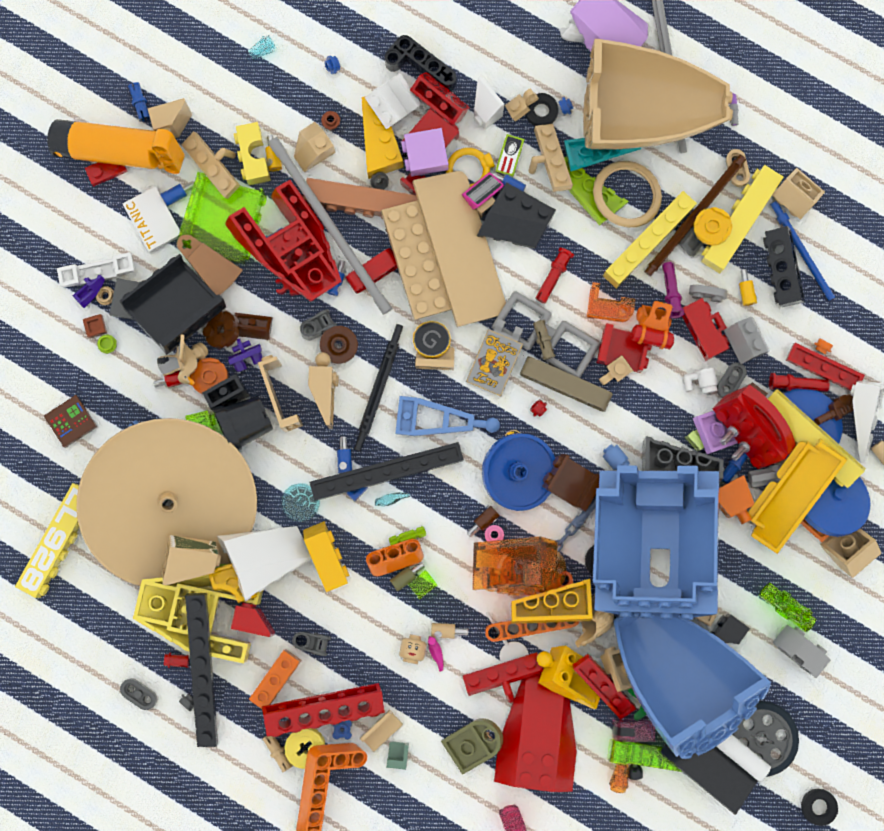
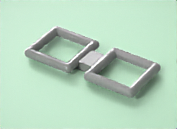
[492,291,600,378]

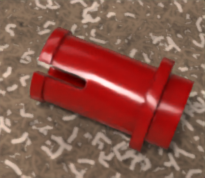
[164,652,189,668]

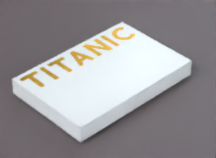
[123,186,182,253]

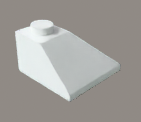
[473,75,504,130]

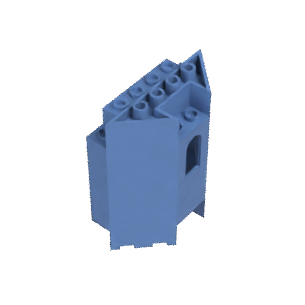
[593,465,719,620]

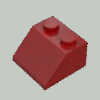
[231,602,275,637]

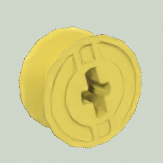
[284,728,325,769]

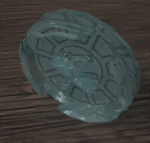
[281,483,320,522]

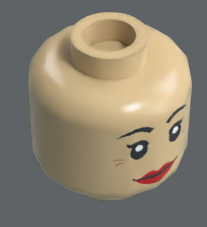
[399,634,427,664]

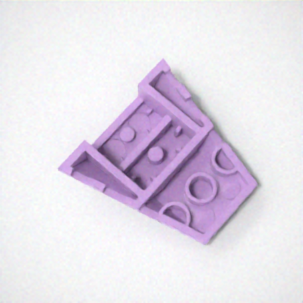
[570,0,648,52]

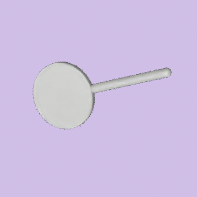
[486,612,529,663]

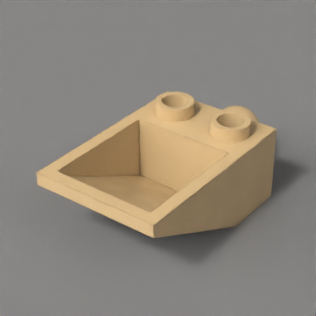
[308,352,339,429]

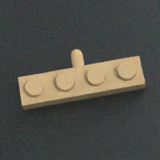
[528,124,573,192]
[181,131,241,199]

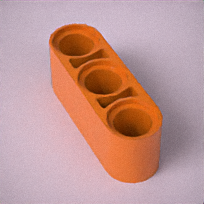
[366,539,424,577]

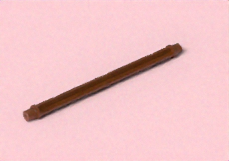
[644,155,746,277]

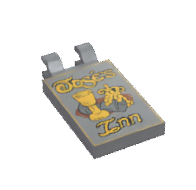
[466,319,523,396]

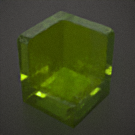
[408,570,437,600]

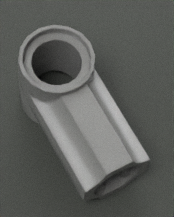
[748,464,782,488]

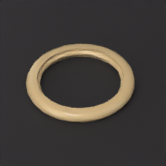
[593,161,662,228]

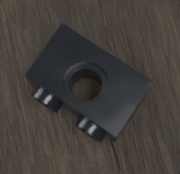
[202,374,250,411]

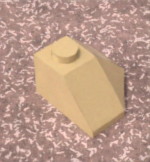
[294,122,336,173]

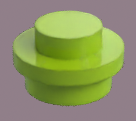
[97,334,117,354]

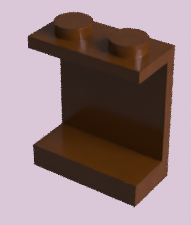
[542,454,600,512]

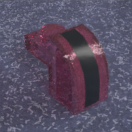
[612,719,655,743]

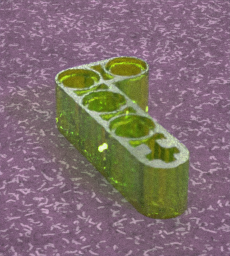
[607,739,682,772]

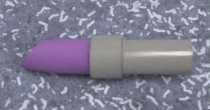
[729,93,739,126]

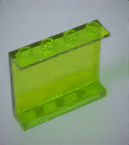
[176,172,267,265]

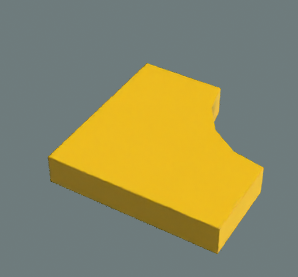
[208,563,257,603]

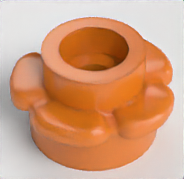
[814,338,833,354]

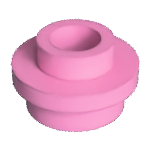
[485,525,504,545]

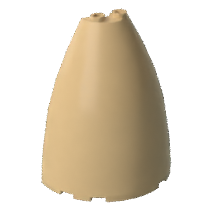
[583,39,733,149]

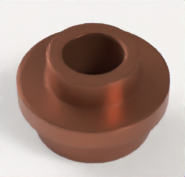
[321,111,340,130]

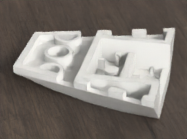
[217,526,312,602]

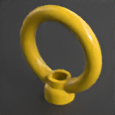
[446,147,495,187]

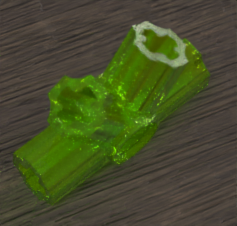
[759,582,817,632]

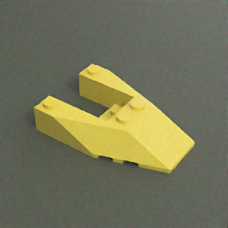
[133,575,263,664]

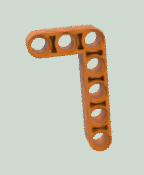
[485,571,580,642]
[296,743,367,831]

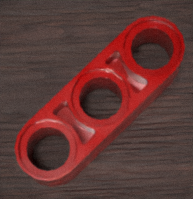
[345,248,398,294]

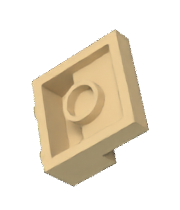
[600,647,632,692]

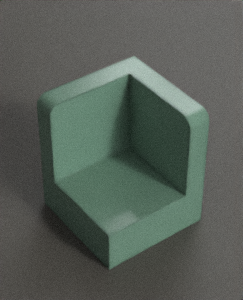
[386,741,409,770]

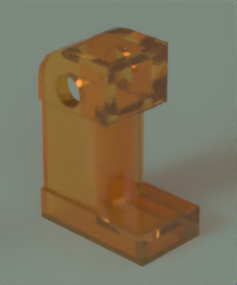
[586,282,636,322]

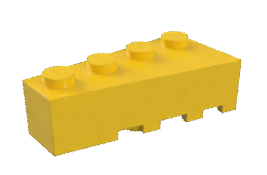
[361,96,404,179]
[511,579,593,624]

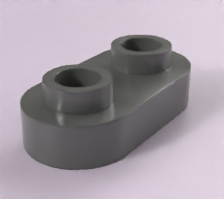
[717,363,747,398]
[120,679,157,710]

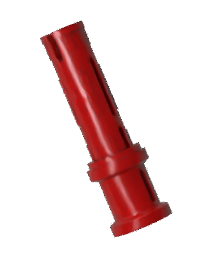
[535,247,574,304]
[769,373,830,392]

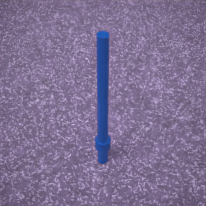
[770,201,835,301]

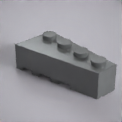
[642,436,723,483]

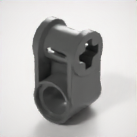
[300,309,338,341]
[292,631,331,656]

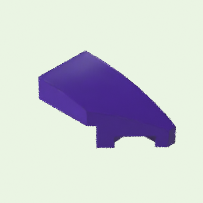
[72,275,105,308]

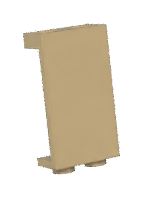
[258,355,303,432]

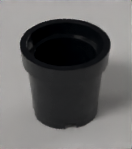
[212,396,273,451]

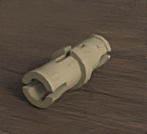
[533,320,555,360]

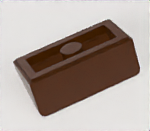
[235,313,273,340]

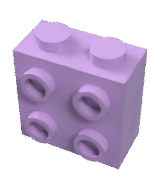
[401,128,448,177]

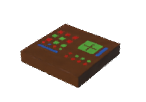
[44,395,98,448]

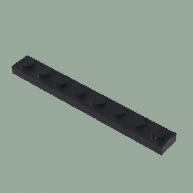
[309,442,464,501]
[185,593,218,747]

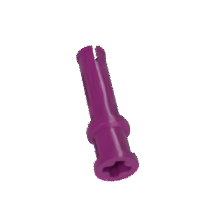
[662,262,684,318]

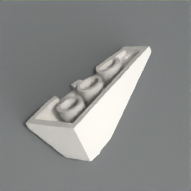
[851,381,884,462]

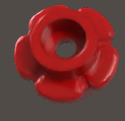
[530,399,547,417]

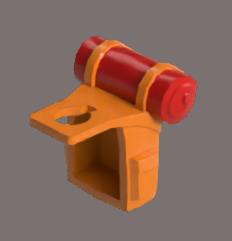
[631,301,674,350]

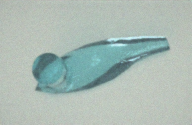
[374,492,410,506]

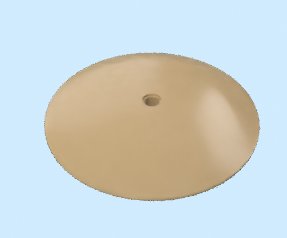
[76,418,257,586]

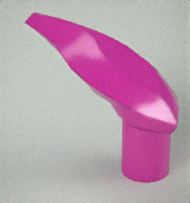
[428,636,444,672]

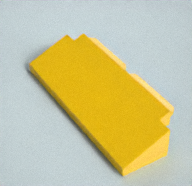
[748,439,847,554]

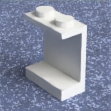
[364,73,422,129]

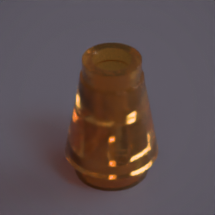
[609,761,629,793]

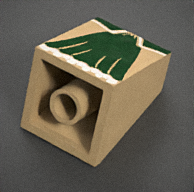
[162,535,221,585]

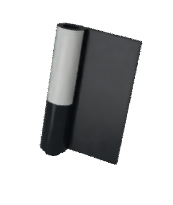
[659,735,771,815]

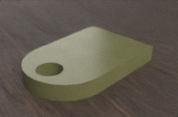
[441,718,503,775]

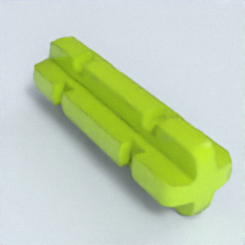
[389,526,426,545]

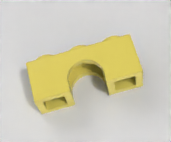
[234,122,271,185]

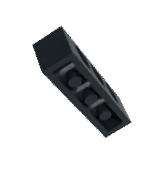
[763,226,805,307]

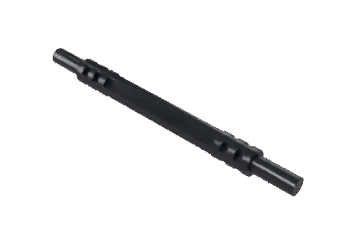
[354,324,403,452]

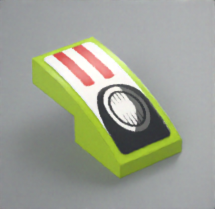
[496,134,525,176]

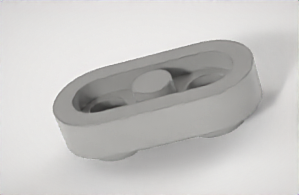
[689,285,728,303]

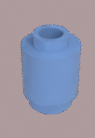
[602,444,630,471]

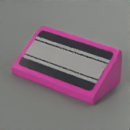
[462,172,504,209]

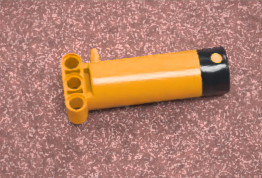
[47,119,185,174]

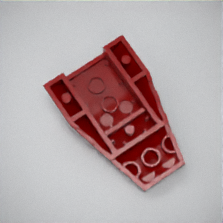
[494,667,577,792]

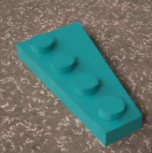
[564,138,642,172]

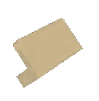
[415,347,455,370]
[360,710,403,752]

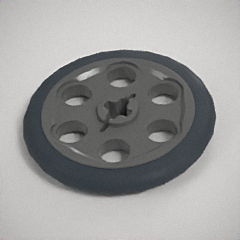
[732,701,799,777]

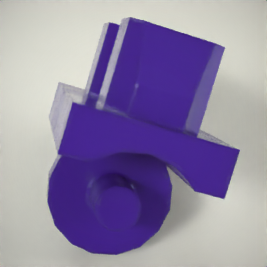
[228,338,263,372]

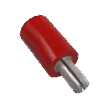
[153,370,183,388]

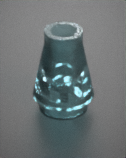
[248,35,277,60]

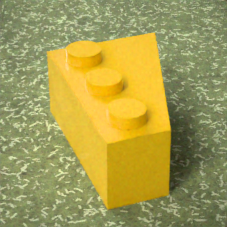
[303,521,350,592]

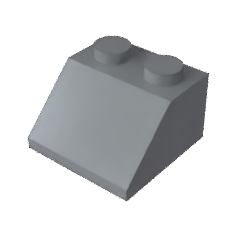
[724,317,770,364]

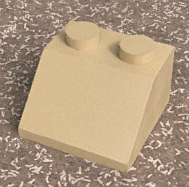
[148,98,192,138]
[772,168,825,220]
[820,528,881,578]

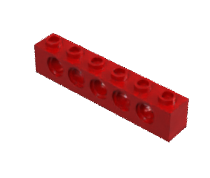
[262,683,385,737]

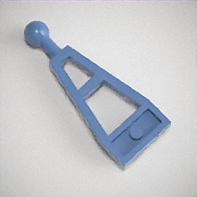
[395,396,500,436]

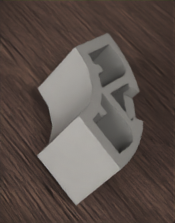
[773,624,831,678]

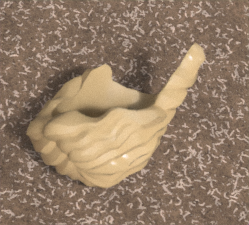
[575,594,614,648]

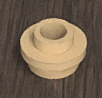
[96,286,114,305]

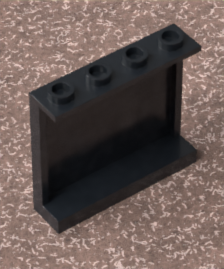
[120,254,226,355]

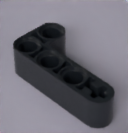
[384,35,457,91]

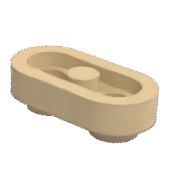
[726,149,750,187]

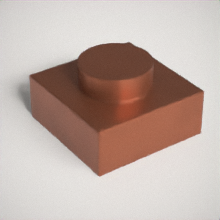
[82,314,107,338]

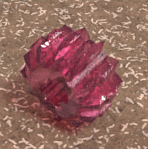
[499,804,527,831]

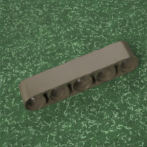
[520,356,613,412]

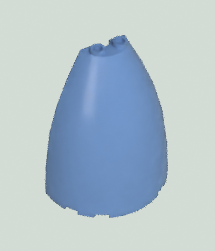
[614,615,771,759]

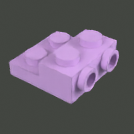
[693,411,738,454]

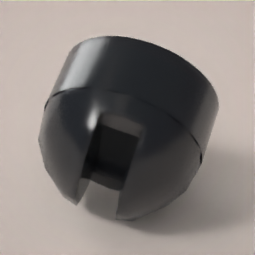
[627,764,643,780]

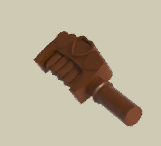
[814,394,854,425]

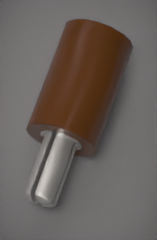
[467,506,500,537]

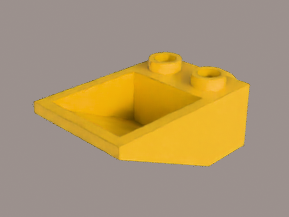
[537,645,600,709]

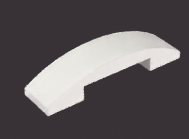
[57,252,135,287]

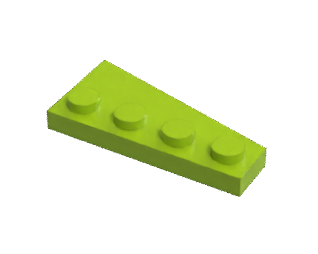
[564,157,629,226]

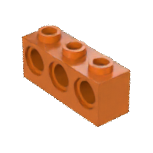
[249,649,302,709]

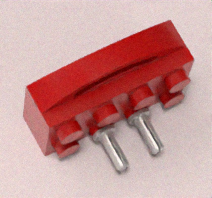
[712,385,796,469]

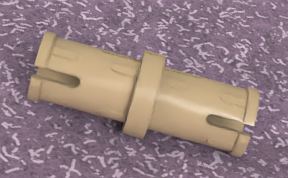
[262,736,293,773]

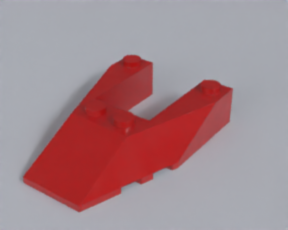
[225,180,342,302]

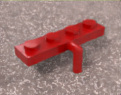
[463,652,543,703]

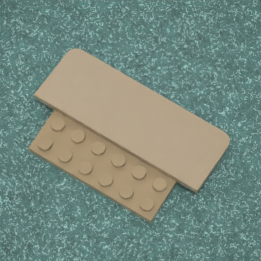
[381,171,506,327]

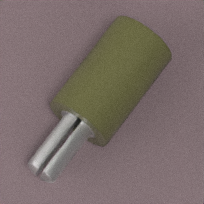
[390,562,425,592]

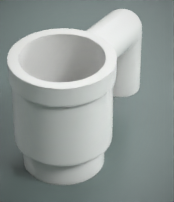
[683,368,718,394]

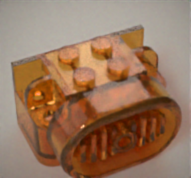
[472,536,567,597]

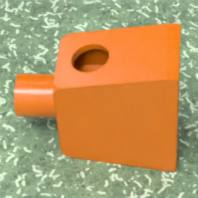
[719,475,754,524]

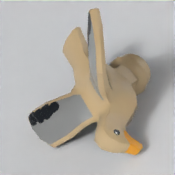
[157,334,208,386]

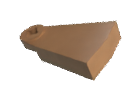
[177,235,243,295]

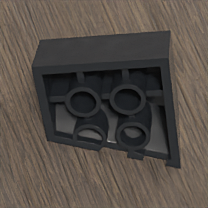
[477,182,556,249]

